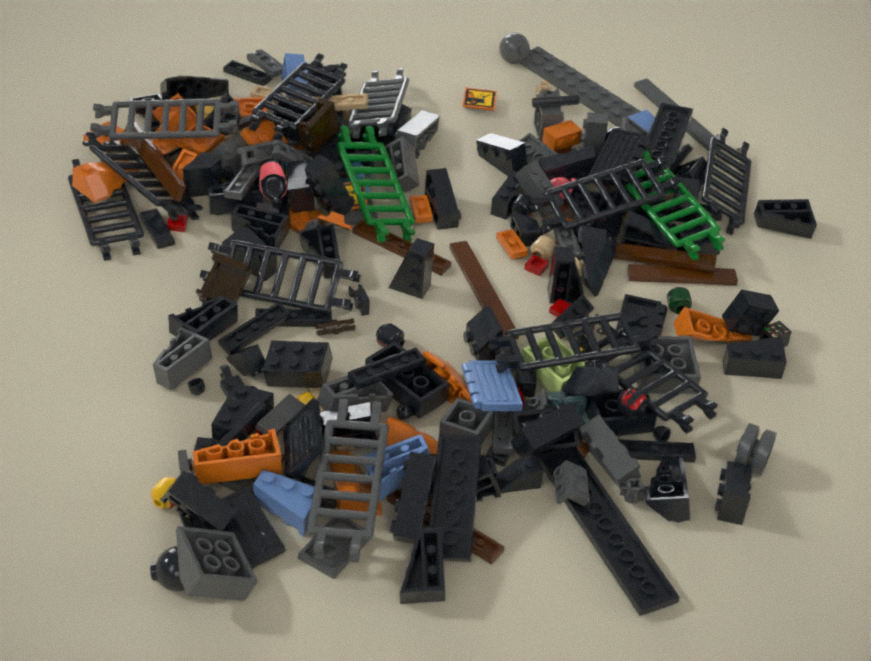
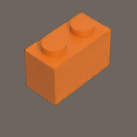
[542,120,582,151]

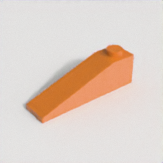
[72,161,139,203]
[423,351,472,404]
[378,416,438,454]
[329,450,382,515]

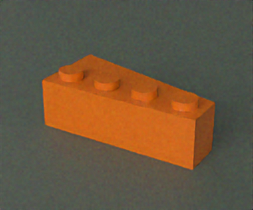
[192,428,282,484]

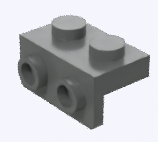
[553,460,590,506]

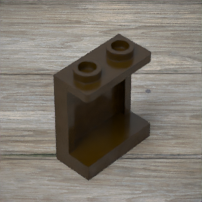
[297,98,339,154]
[195,252,252,303]

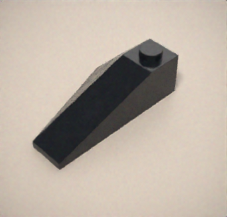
[160,75,229,100]
[578,225,617,297]
[645,457,690,522]

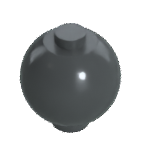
[499,33,530,64]

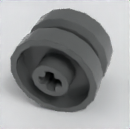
[734,423,777,475]

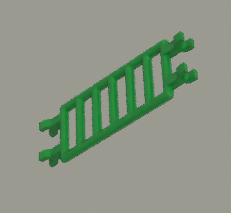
[337,126,415,243]
[623,150,725,261]

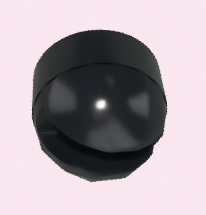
[188,378,205,395]
[396,403,414,420]
[653,426,671,442]

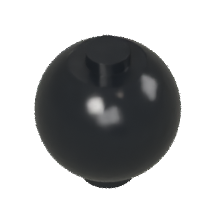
[150,546,185,592]

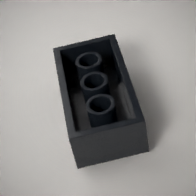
[365,341,449,419]

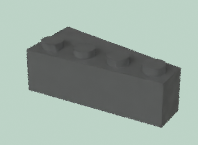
[395,110,440,159]

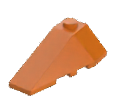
[673,307,752,342]

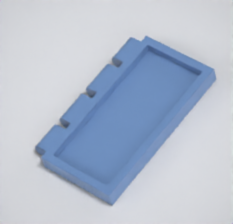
[461,360,523,411]

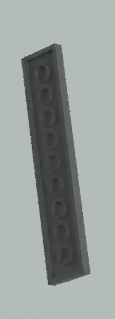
[519,46,641,126]

